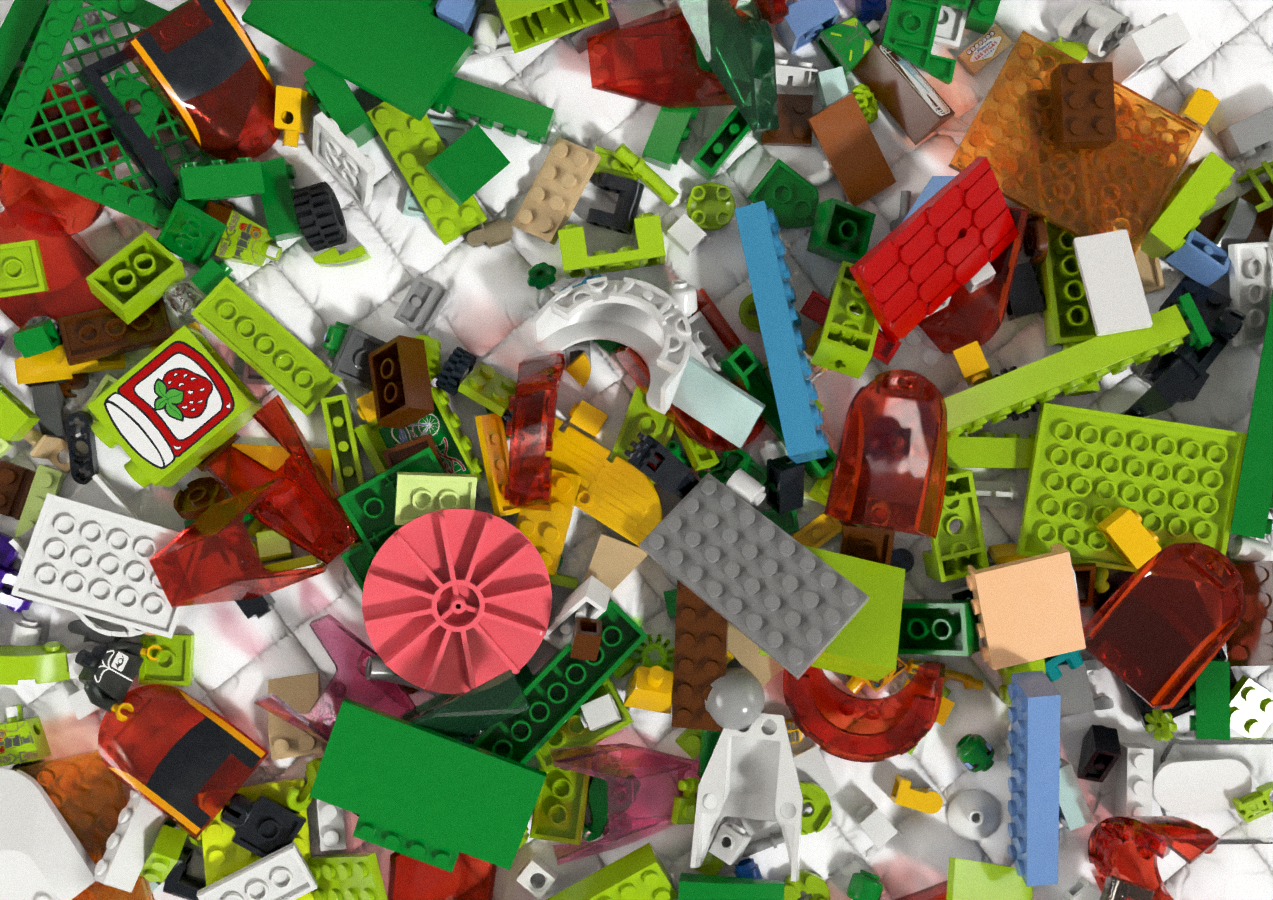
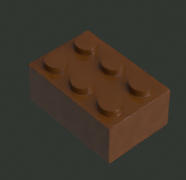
[1050,62,1117,150]
[368,335,434,429]

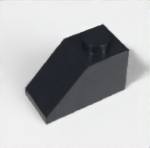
[1077,724,1121,783]

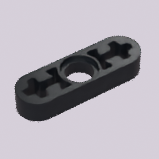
[65,410,99,485]

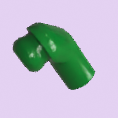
[666,440,693,468]

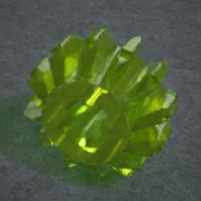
[633,634,675,671]

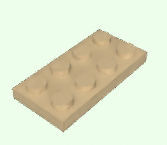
[511,137,601,245]

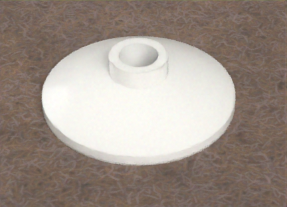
[947,789,999,841]

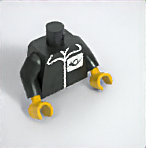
[75,640,162,721]

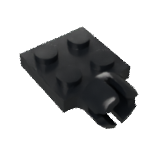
[1159,276,1246,341]
[220,793,306,858]

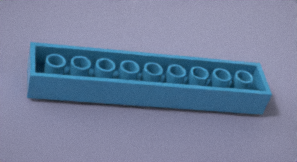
[735,201,829,464]

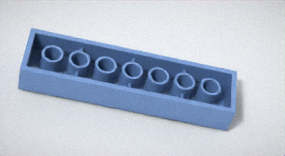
[1007,671,1061,887]

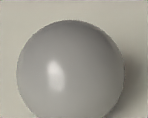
[705,668,765,730]

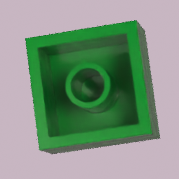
[806,197,876,264]

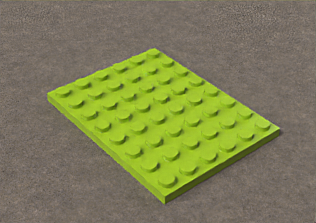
[1016,403,1247,585]

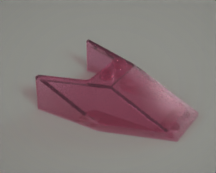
[254,614,430,744]
[549,743,702,865]

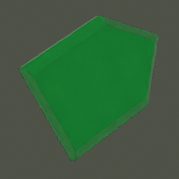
[747,158,819,229]

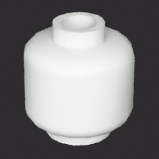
[664,280,698,318]

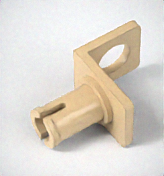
[22,427,81,473]

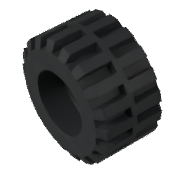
[293,181,347,252]

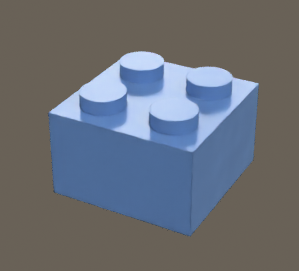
[775,0,840,54]

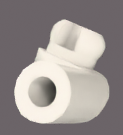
[806,160,834,187]

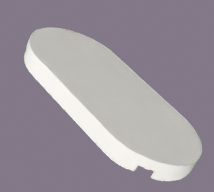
[1152,757,1252,813]

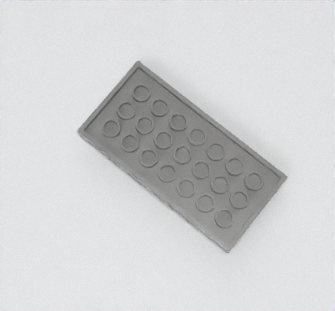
[639,472,869,679]

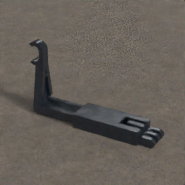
[78,30,181,209]
[1119,333,1231,417]
[623,432,699,500]

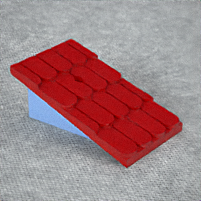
[849,156,1019,342]

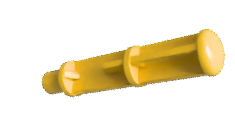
[905,658,983,691]

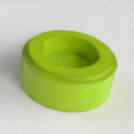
[612,656,636,680]

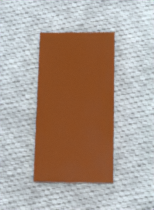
[806,92,896,206]

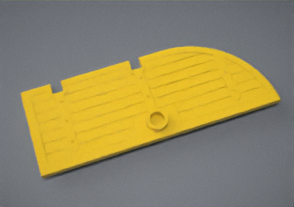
[511,410,663,547]

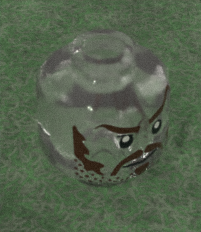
[164,281,203,319]

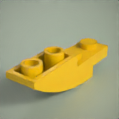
[14,344,126,385]

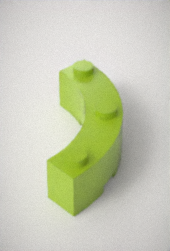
[0,641,70,685]

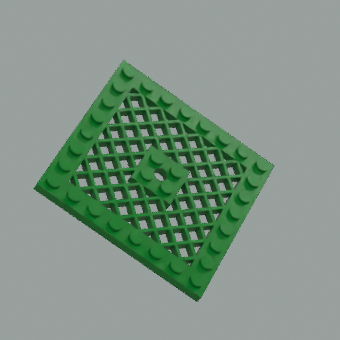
[0,0,270,229]

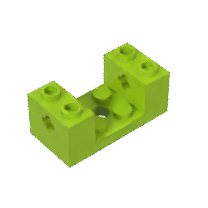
[558,212,666,279]
[810,261,879,379]
[922,467,989,583]

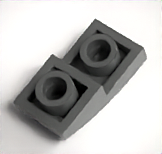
[1213,196,1258,252]
[32,382,67,436]

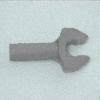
[890,190,911,232]

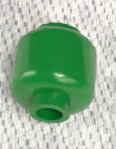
[846,869,884,900]

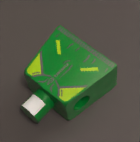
[816,16,880,78]

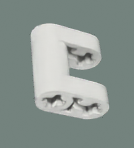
[1058,0,1131,57]

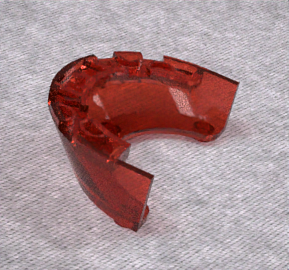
[504,353,566,511]
[783,661,946,763]
[1088,815,1219,900]

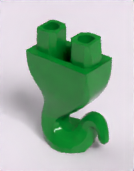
[582,760,640,842]

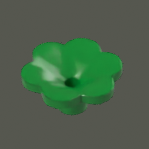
[527,262,557,290]

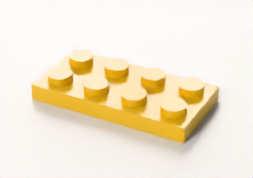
[515,464,582,575]

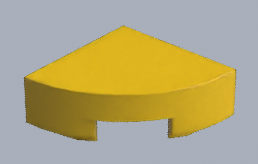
[566,351,591,387]

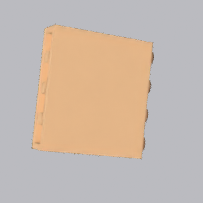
[966,543,1086,670]

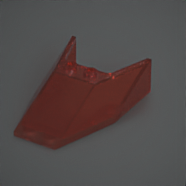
[586,0,752,109]
[204,394,357,565]
[149,474,328,607]

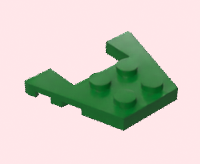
[881,0,970,85]

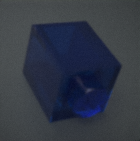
[855,0,887,22]

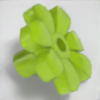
[1144,708,1177,741]

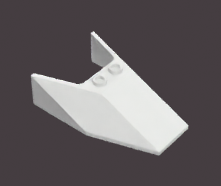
[690,713,803,882]

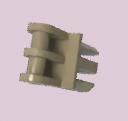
[467,218,514,249]

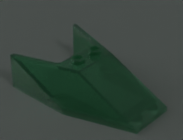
[677,0,779,132]
[398,663,533,739]

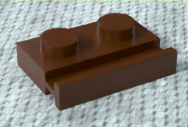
[0,461,36,520]

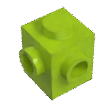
[252,527,293,563]

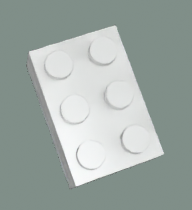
[1103,11,1192,86]

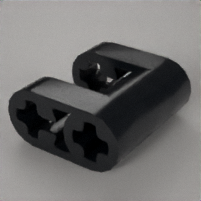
[586,172,645,235]
[163,846,206,900]

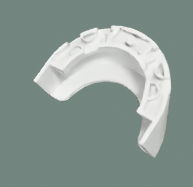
[531,277,692,415]

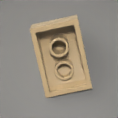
[268,672,329,760]

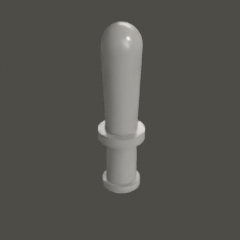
[742,832,785,857]

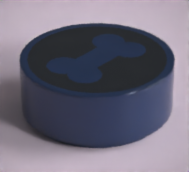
[890,548,914,573]

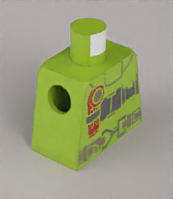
[215,210,282,267]
[0,704,51,766]

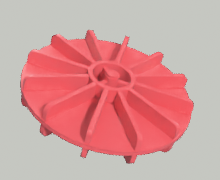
[362,508,552,694]

